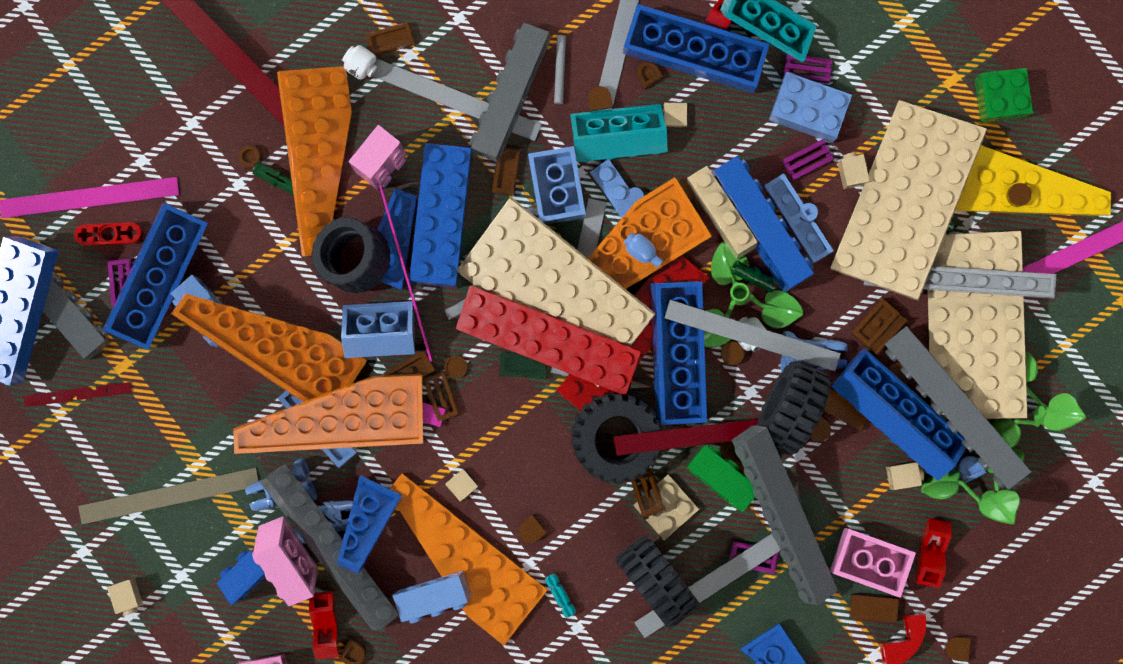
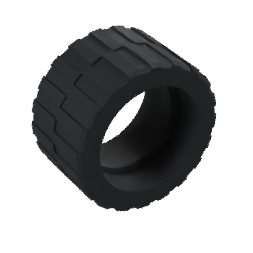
[311,217,391,294]

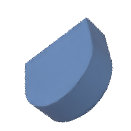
[958,456,987,483]

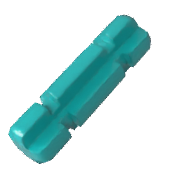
[545,573,576,618]

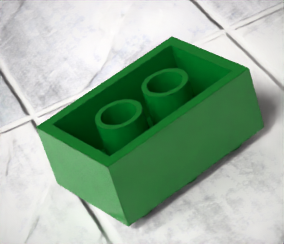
[685,444,755,512]

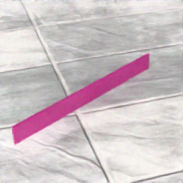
[0,177,179,218]
[379,186,433,361]
[1023,221,1123,274]

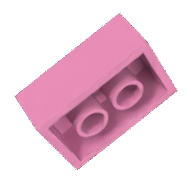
[348,125,406,190]
[252,516,318,606]
[830,528,916,598]

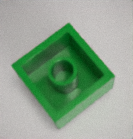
[974,68,1033,124]

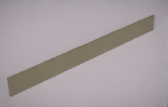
[78,468,259,524]

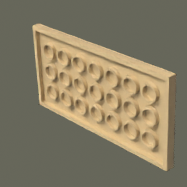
[831,100,987,301]
[458,198,656,387]
[928,231,1027,420]

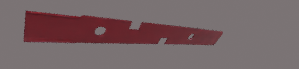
[23,382,132,407]

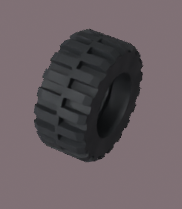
[756,361,831,455]
[571,392,662,484]
[615,536,700,628]

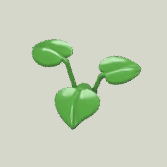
[704,243,803,348]
[991,351,1087,449]
[921,449,1024,525]

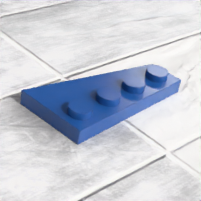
[377,188,417,291]
[337,475,402,574]
[740,622,807,664]

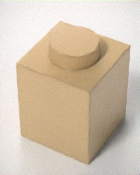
[838,152,870,189]
[886,462,924,490]
[107,578,143,616]

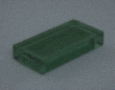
[499,353,546,379]

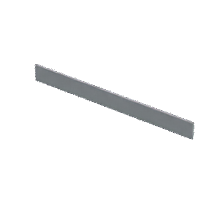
[599,0,639,111]
[372,59,542,141]
[550,198,607,376]
[664,300,841,371]
[634,534,780,638]

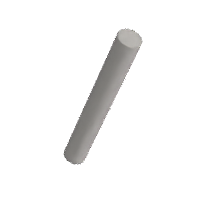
[554,35,566,104]

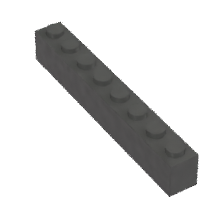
[885,326,1031,490]
[732,426,838,606]
[260,464,399,631]

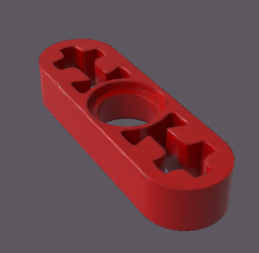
[74,222,143,247]

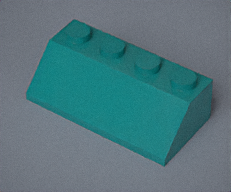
[720,0,817,62]
[570,104,668,162]

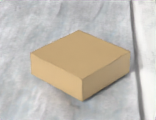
[664,103,687,127]
[445,469,478,502]

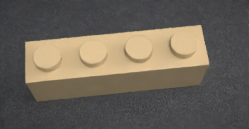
[687,166,758,260]

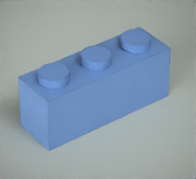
[393,571,472,623]

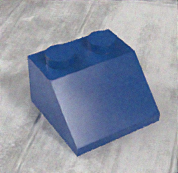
[217,549,265,605]

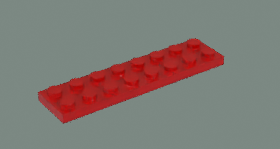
[556,255,709,411]
[456,285,643,396]

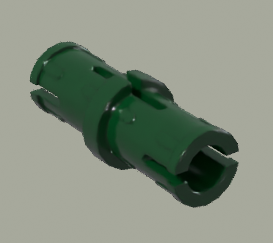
[252,162,294,196]
[730,260,777,293]

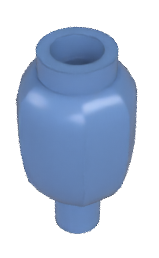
[623,232,663,267]

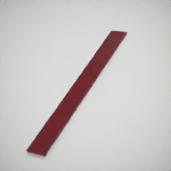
[613,419,758,456]

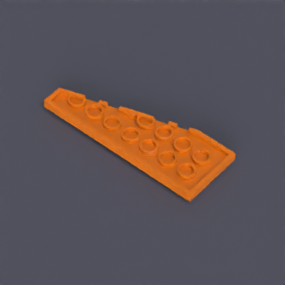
[277,66,352,257]
[588,177,712,289]
[171,294,367,402]
[233,373,423,454]
[390,473,548,645]

